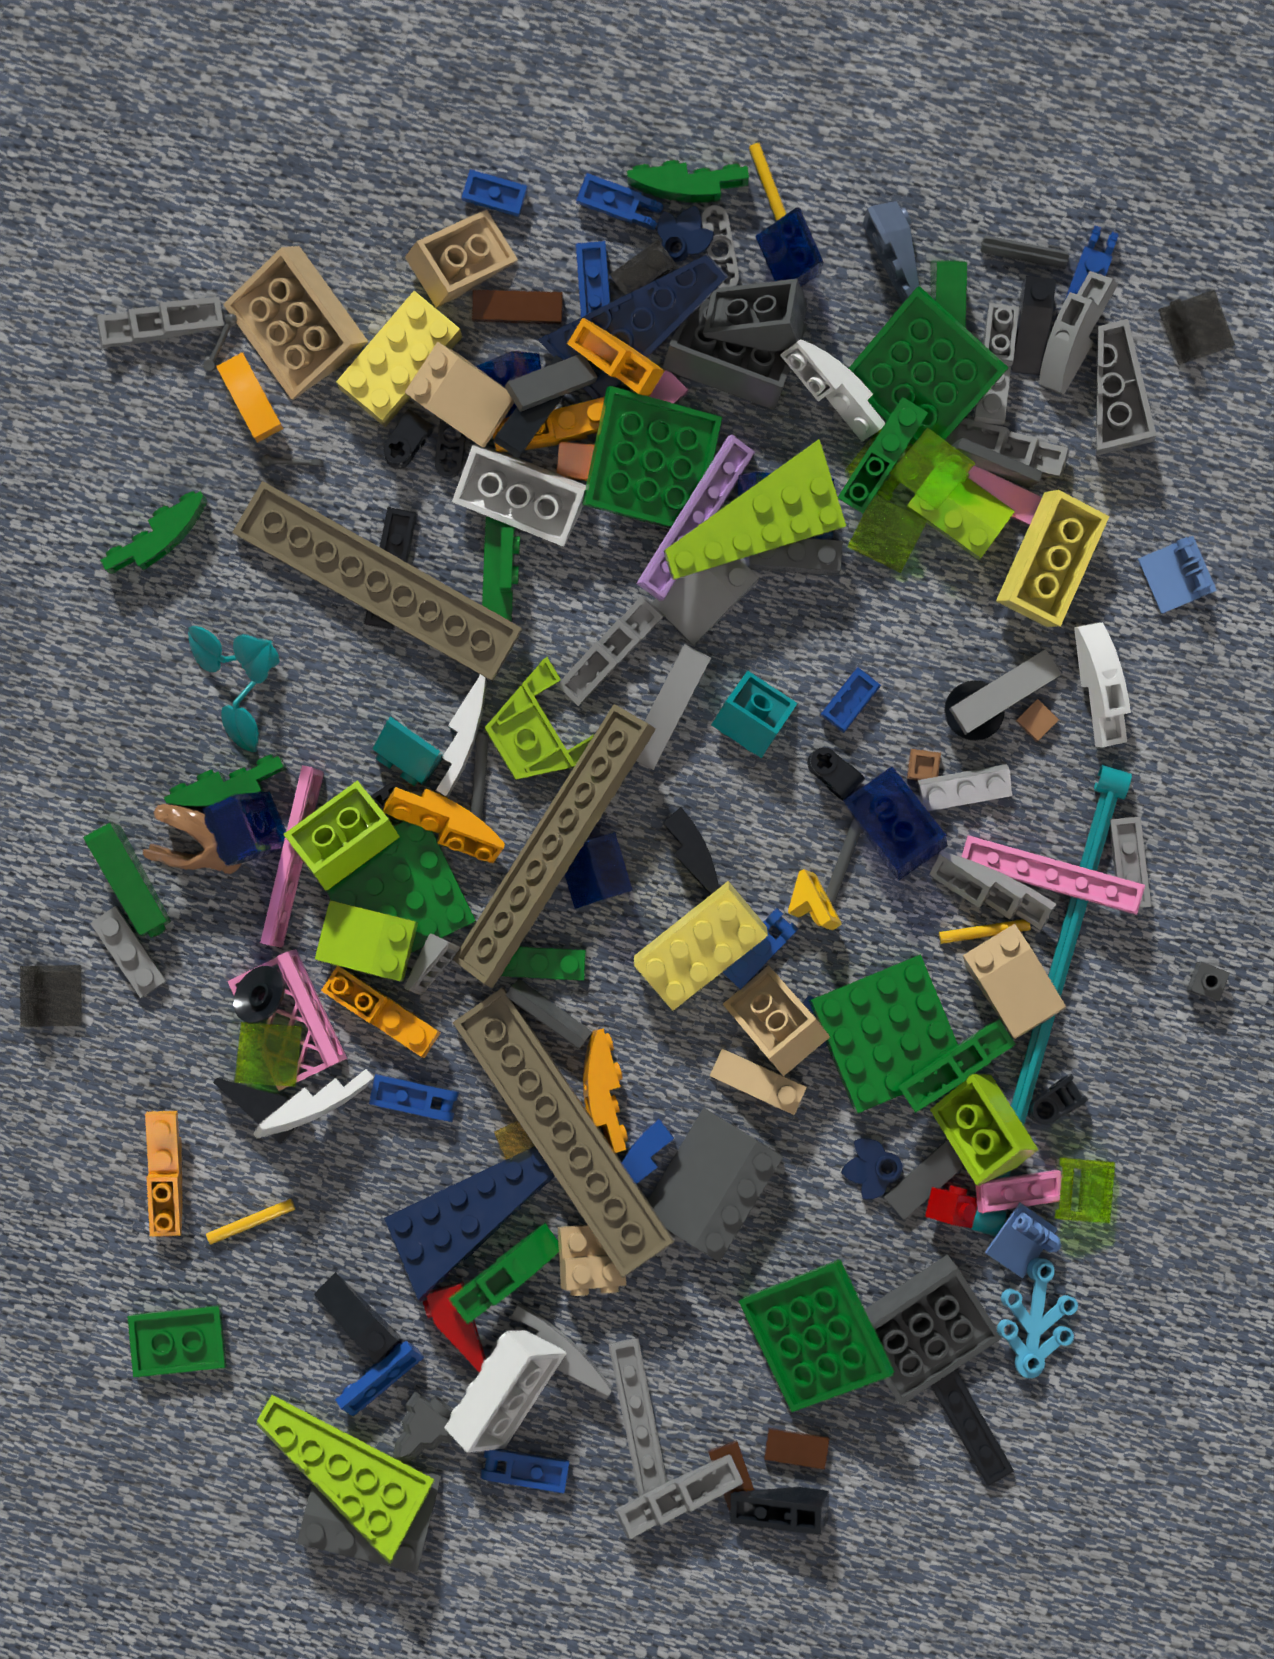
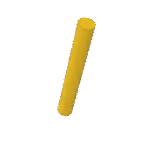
[749,143,791,231]
[939,919,1031,944]
[206,1199,296,1245]

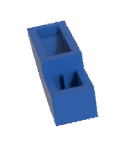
[621,1118,674,1184]

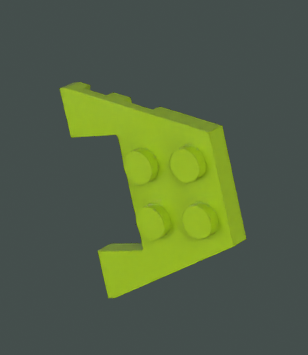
[484,657,594,780]

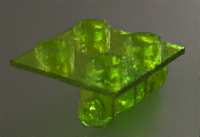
[889,428,975,510]
[847,495,927,573]
[234,1022,302,1087]

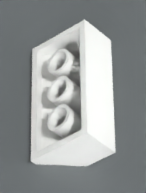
[452,443,586,547]
[445,1330,567,1453]

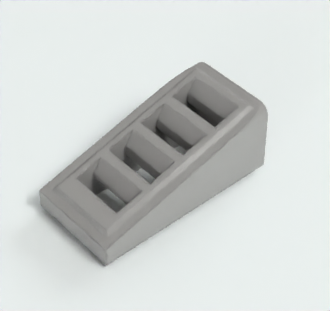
[404,933,460,995]

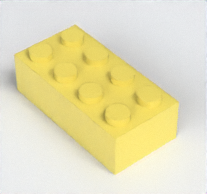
[336,291,462,427]
[996,490,1110,627]
[634,881,768,1011]

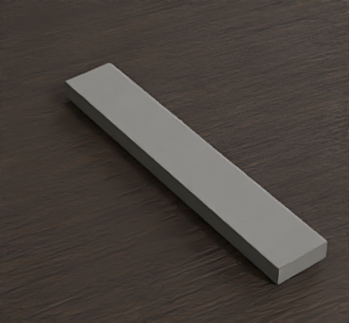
[608,1337,675,1522]

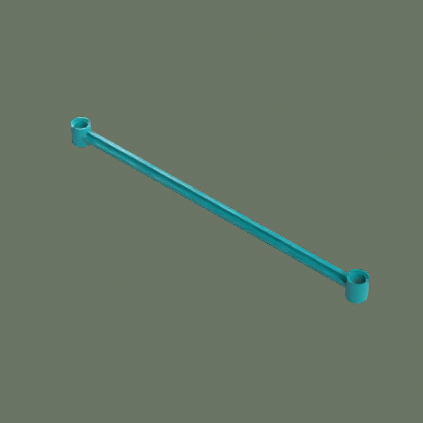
[969,765,1131,1237]

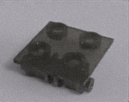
[1158,290,1235,365]
[20,965,82,1027]

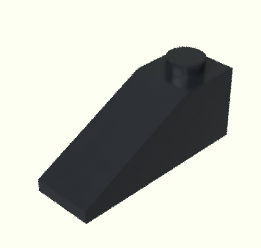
[1011,276,1056,376]
[213,1077,299,1144]
[314,1272,400,1363]
[730,1487,829,1535]

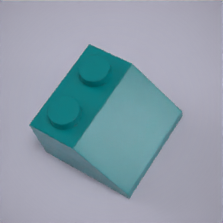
[711,670,798,758]
[372,716,443,786]

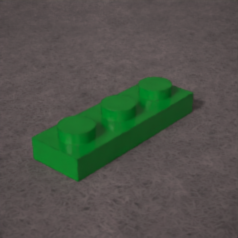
[501,947,586,981]

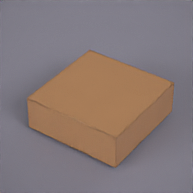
[1016,699,1059,742]
[907,749,941,781]

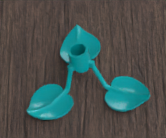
[188,626,280,752]

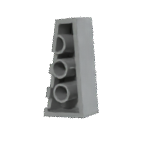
[1095,319,1157,456]

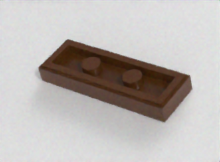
[472,290,563,324]

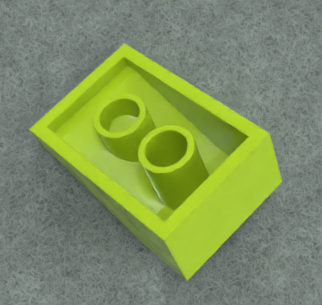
[315,900,418,982]

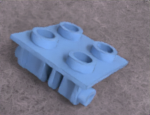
[1137,536,1217,614]
[985,1203,1061,1278]

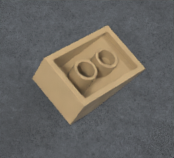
[405,209,518,308]
[404,342,514,448]
[963,924,1066,1040]
[723,965,830,1076]

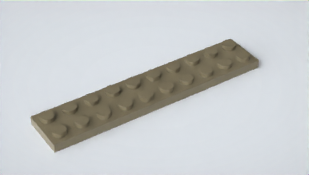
[232,481,523,682]
[453,704,656,988]
[452,988,675,1277]

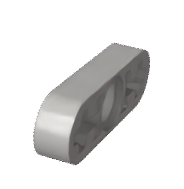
[701,205,739,288]

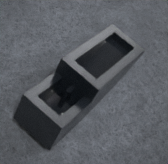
[663,807,719,895]

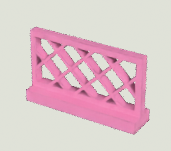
[227,949,347,1091]

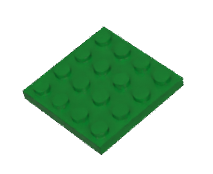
[848,286,1009,459]
[582,386,722,528]
[327,821,476,975]
[809,954,958,1114]
[739,1259,895,1412]

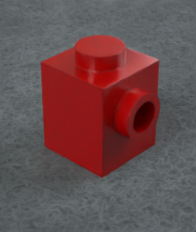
[925,1185,977,1229]

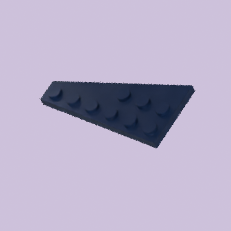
[537,255,728,399]
[384,1146,555,1302]

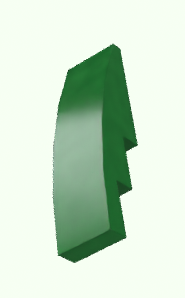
[898,1018,1016,1113]

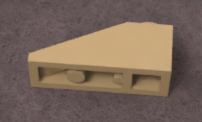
[710,1048,807,1115]

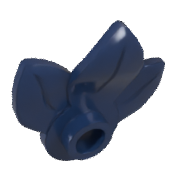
[657,206,714,263]
[841,1138,903,1199]

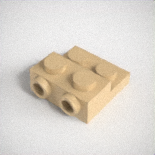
[558,1225,626,1296]

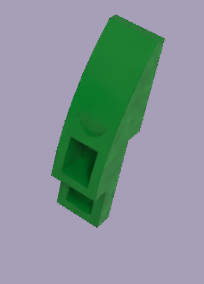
[627,160,749,203]
[838,397,928,514]
[100,491,208,575]
[163,754,287,808]
[448,1223,559,1324]

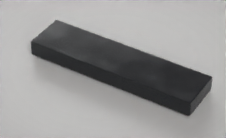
[493,355,565,458]
[364,507,417,630]
[930,1369,1014,1486]

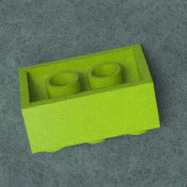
[906,459,1015,560]
[284,780,400,891]
[930,1074,1039,1186]

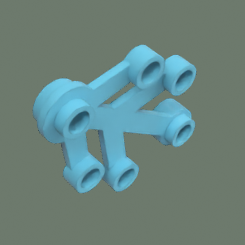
[997,1257,1078,1378]

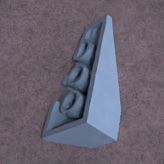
[862,201,919,303]

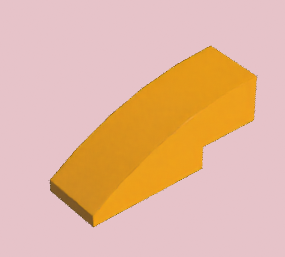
[567,318,665,396]
[216,352,284,443]

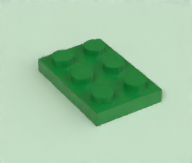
[127,1305,226,1377]

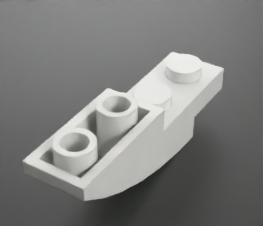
[780,339,885,441]
[1074,622,1131,747]

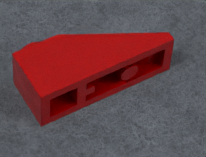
[423,1281,486,1373]

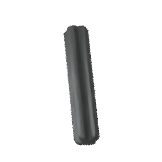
[981,235,1069,269]

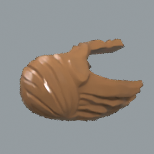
[143,804,246,874]

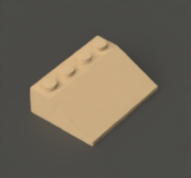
[223,246,369,400]

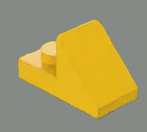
[788,869,842,931]

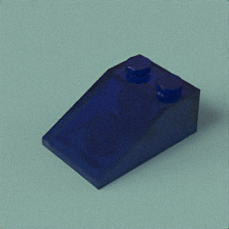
[843,766,948,881]
[203,791,286,866]

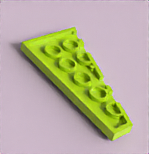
[663,439,846,580]
[256,1395,434,1564]

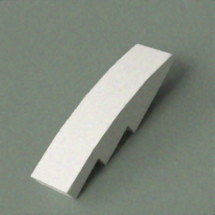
[436,674,487,798]
[253,1069,374,1138]

